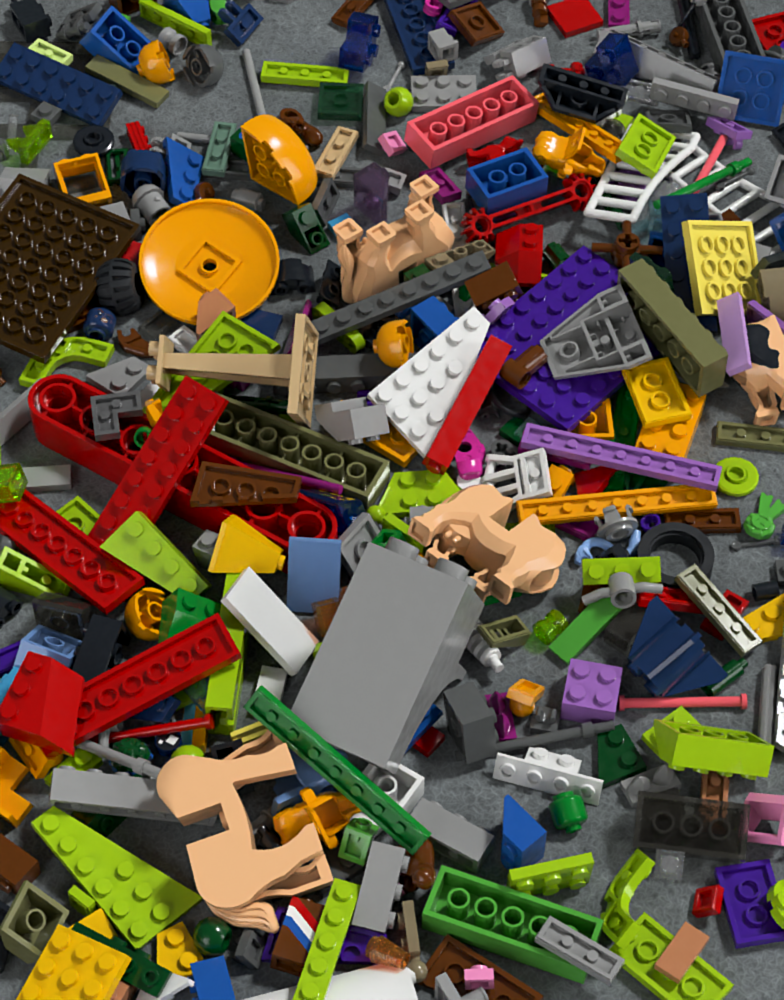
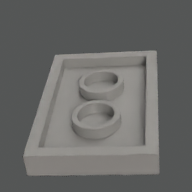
[411,75,477,112]

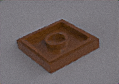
[447,1,505,47]

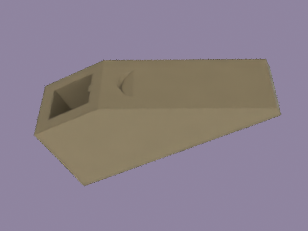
[424,239,496,271]

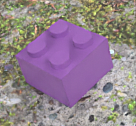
[560,658,623,724]

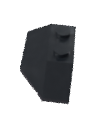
[538,63,628,124]

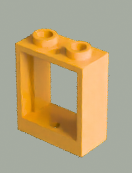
[53,153,113,207]

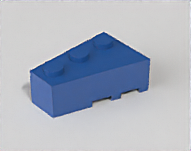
[187,955,236,1000]

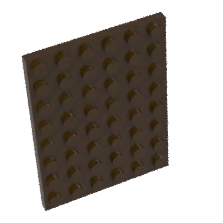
[0,173,140,364]

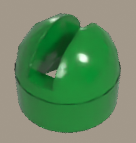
[134,426,152,448]

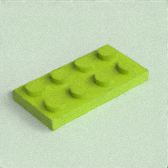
[609,912,734,1000]

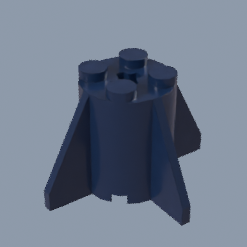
[625,596,728,697]

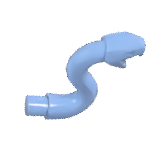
[574,529,641,565]

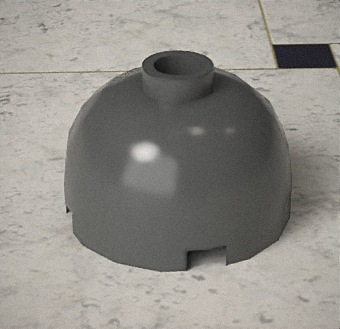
[183,44,224,88]

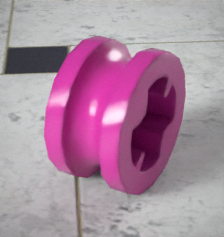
[423,0,443,17]

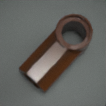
[499,345,548,390]

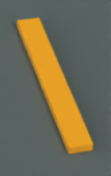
[515,485,718,525]

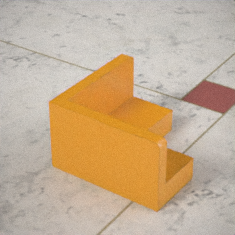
[0,746,34,828]

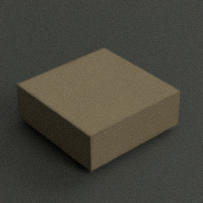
[424,59,449,76]

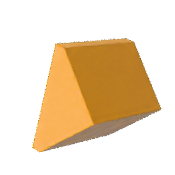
[571,398,614,440]

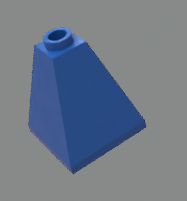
[162,0,211,29]

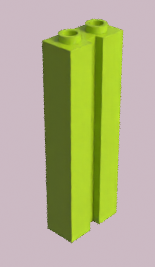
[205,573,250,735]

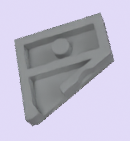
[86,356,148,394]

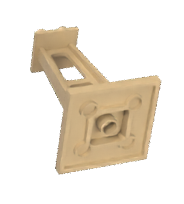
[146,313,319,429]

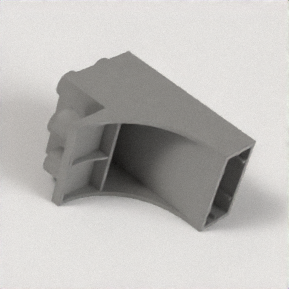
[291,537,485,775]

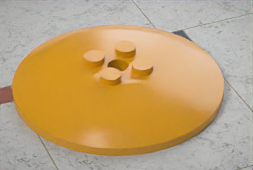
[139,198,280,325]

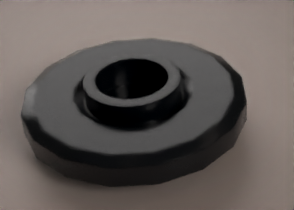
[73,125,115,157]

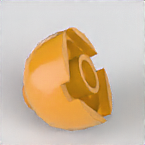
[136,39,175,85]
[373,319,414,368]
[124,587,165,641]

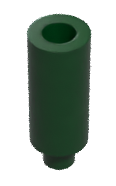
[701,658,748,697]

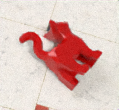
[466,136,544,168]

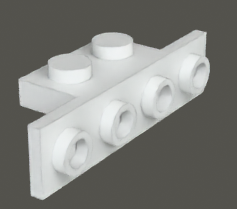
[492,747,604,806]

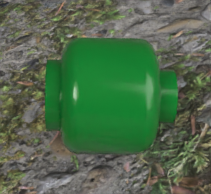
[548,791,588,834]

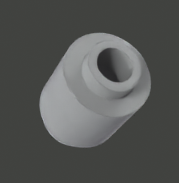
[230,187,266,214]

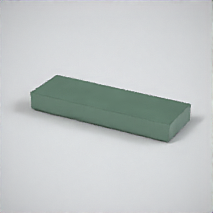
[202,121,237,177]

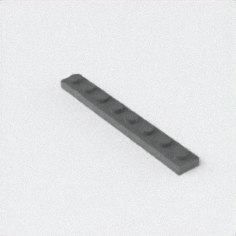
[311,250,491,345]

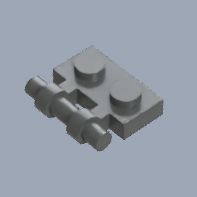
[56,1,103,41]

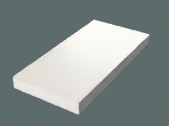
[221,567,319,677]

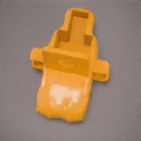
[532,127,606,180]
[273,787,361,849]

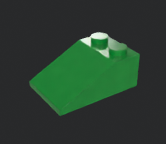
[158,588,221,681]

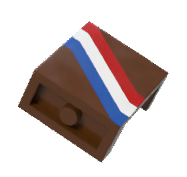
[270,896,325,977]

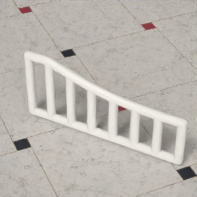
[583,123,701,224]
[661,141,784,255]

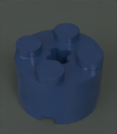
[120,149,166,200]

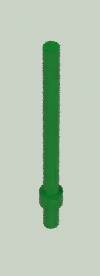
[653,157,752,210]

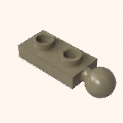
[397,900,428,983]

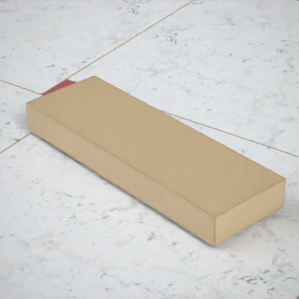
[315,126,359,180]

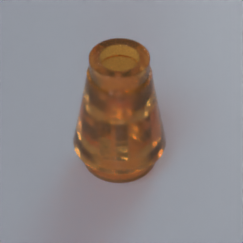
[365,935,410,969]

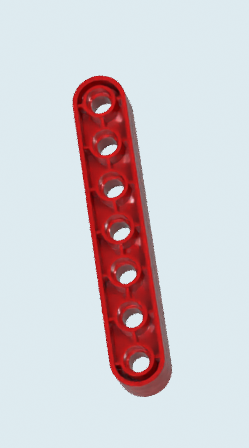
[28,374,338,574]

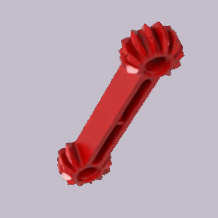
[459,173,597,243]

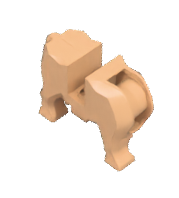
[333,175,455,304]
[407,484,566,605]

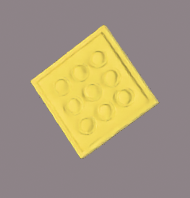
[681,220,761,316]

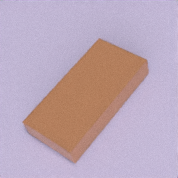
[654,921,710,984]

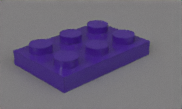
[714,859,784,949]

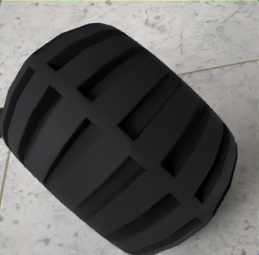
[95,258,144,317]

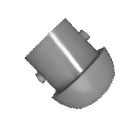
[132,184,171,226]

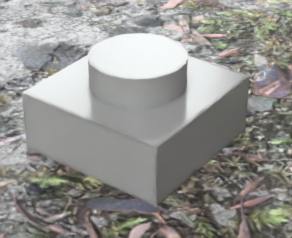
[378,167,407,195]

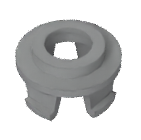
[594,504,638,542]

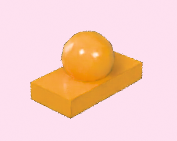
[506,678,545,717]

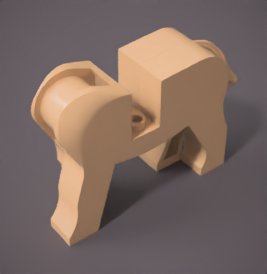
[156,729,334,934]

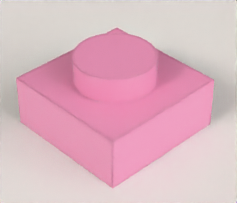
[378,130,408,157]
[464,965,494,990]

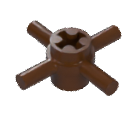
[591,220,663,268]

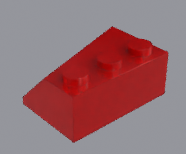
[0,651,85,757]

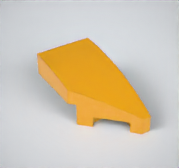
[145,398,163,429]

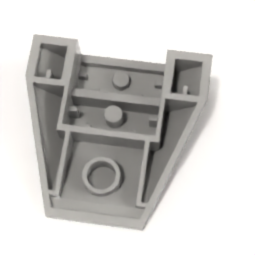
[539,283,653,380]

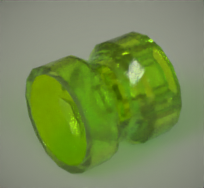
[532,609,569,645]

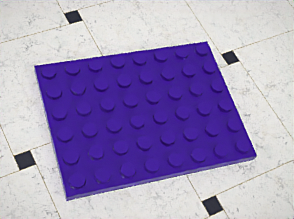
[475,245,660,432]

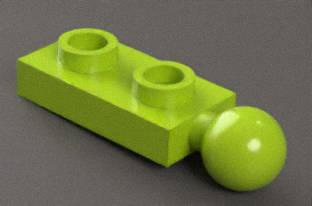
[366,505,429,556]

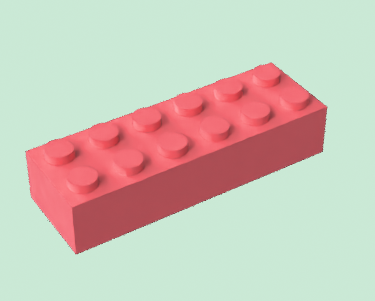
[404,75,539,169]

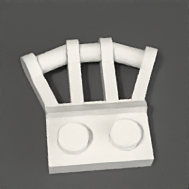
[481,448,553,512]

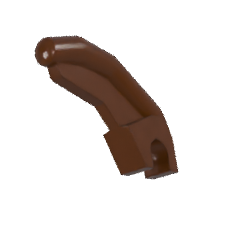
[117,328,154,358]

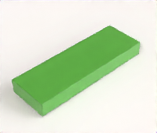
[549,598,622,666]

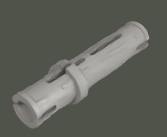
[596,19,662,40]

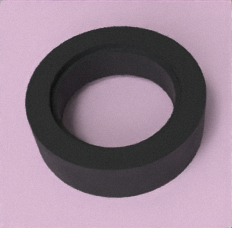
[637,522,715,589]

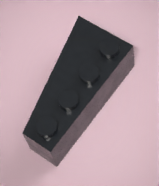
[72,614,132,683]

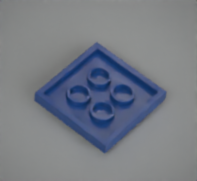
[713,50,784,127]

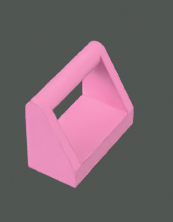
[738,792,784,846]

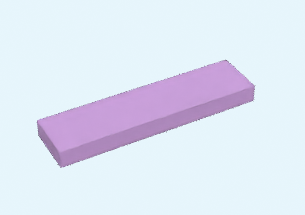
[716,292,752,377]

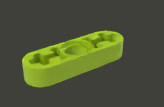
[312,302,365,353]

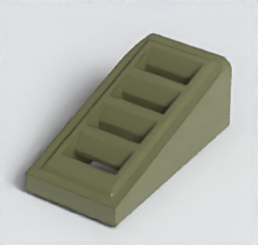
[476,615,531,648]

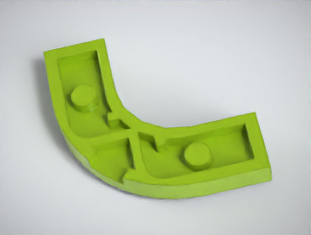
[19,337,115,387]
[600,848,655,950]

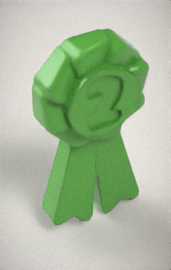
[743,492,784,540]

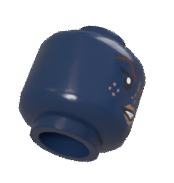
[83,307,116,342]

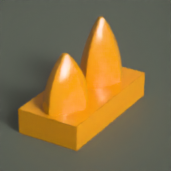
[9,738,64,779]

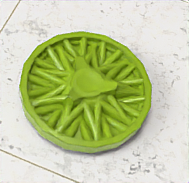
[716,457,759,497]

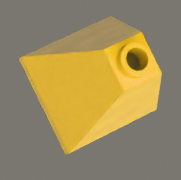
[208,514,286,573]

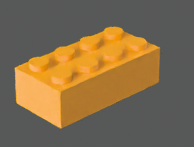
[635,382,707,458]

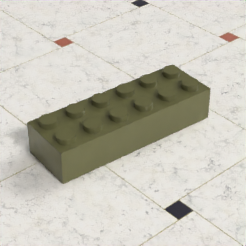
[617,258,728,397]

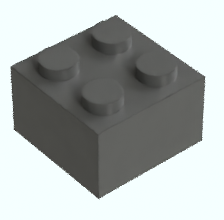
[443,682,499,764]

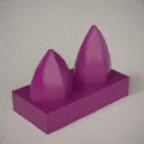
[485,691,517,742]

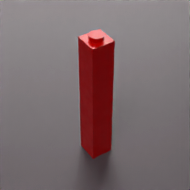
[421,335,512,475]

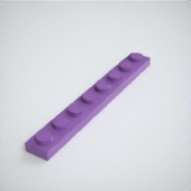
[520,423,722,492]

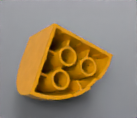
[240,114,318,205]

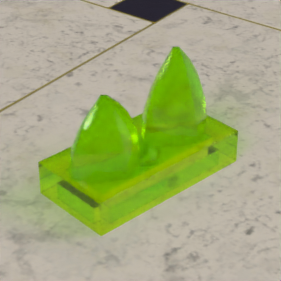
[6,118,53,165]

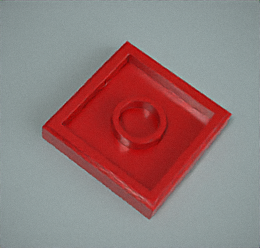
[547,0,604,38]

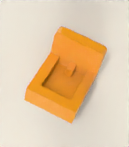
[549,464,575,497]

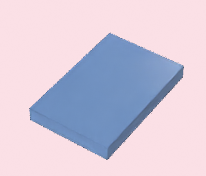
[287,536,342,614]

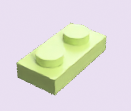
[28,38,74,66]

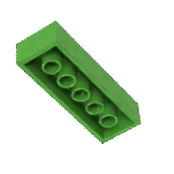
[422,865,604,984]

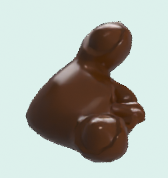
[276,108,323,147]
[366,839,436,894]

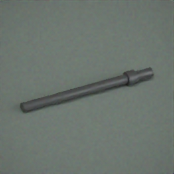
[455,720,615,762]

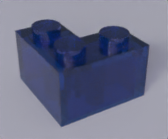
[338,11,381,73]
[584,33,639,86]

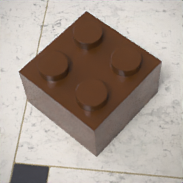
[464,261,524,315]

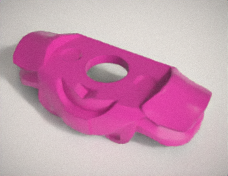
[454,428,486,480]

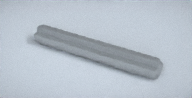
[757,664,778,744]

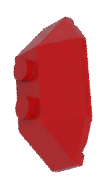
[495,223,543,288]

